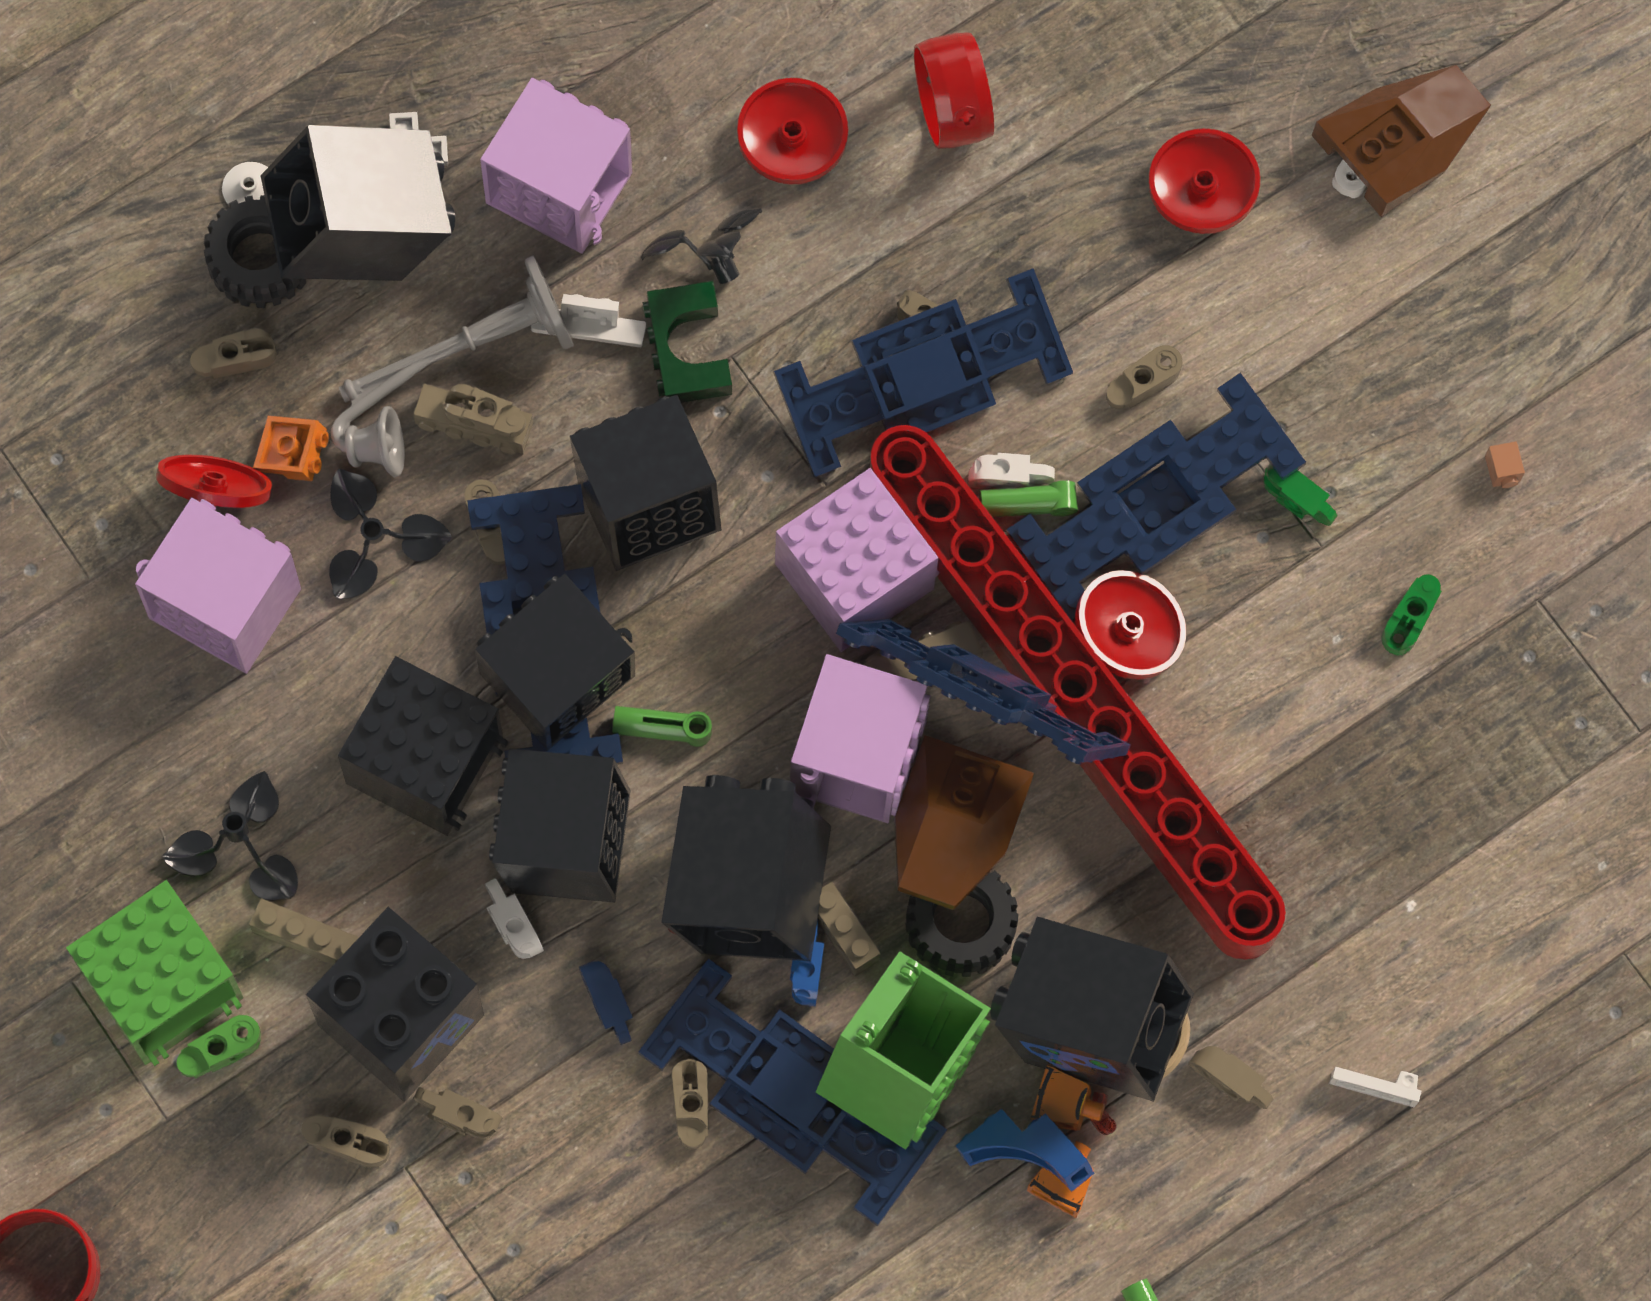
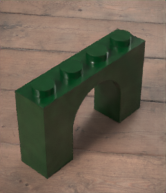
[642,281,732,403]

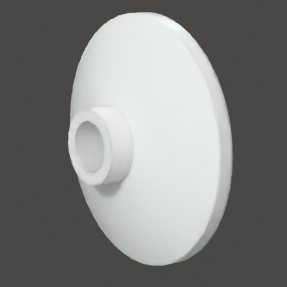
[222,162,268,207]

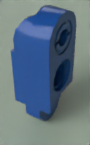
[790,919,824,1007]

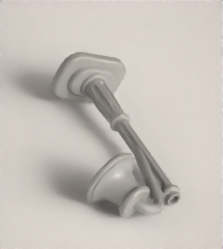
[331,255,574,478]

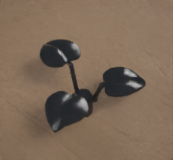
[641,208,762,284]
[329,469,452,599]
[163,771,298,901]

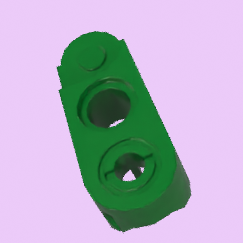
[1263,463,1337,526]
[1381,574,1442,655]

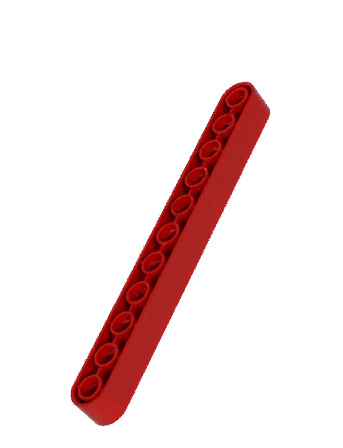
[869,425,1286,960]

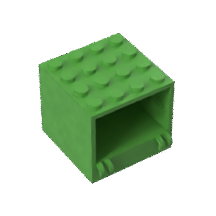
[66,880,243,1067]
[816,951,991,1149]

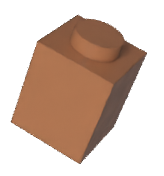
[1485,441,1525,488]

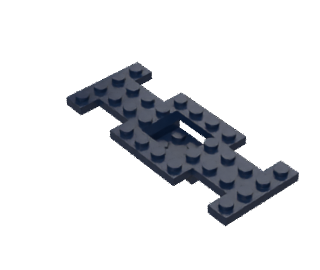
[773,268,1073,477]
[1007,372,1306,622]
[467,484,623,765]
[835,619,1131,765]
[638,959,947,1226]

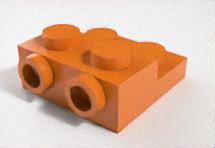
[253,416,329,481]

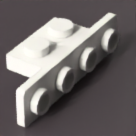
[531,294,646,347]

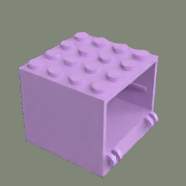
[480,78,632,254]
[775,468,939,652]
[135,497,301,674]
[790,654,931,823]

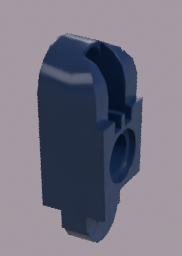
[578,961,633,1045]

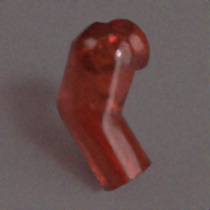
[1089,1092,1117,1135]

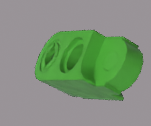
[177,1015,261,1078]

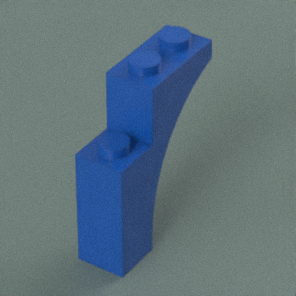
[956,1109,1094,1192]

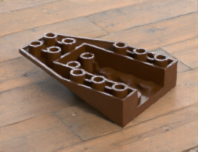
[1312,65,1491,217]
[894,735,1034,910]

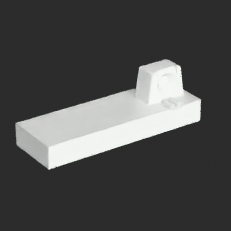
[1329,1067,1421,1107]

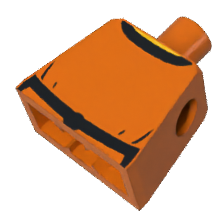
[1031,1065,1104,1130]
[1027,1141,1094,1218]

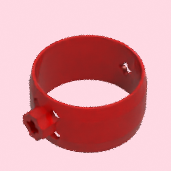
[913,32,994,149]
[0,1209,100,1301]

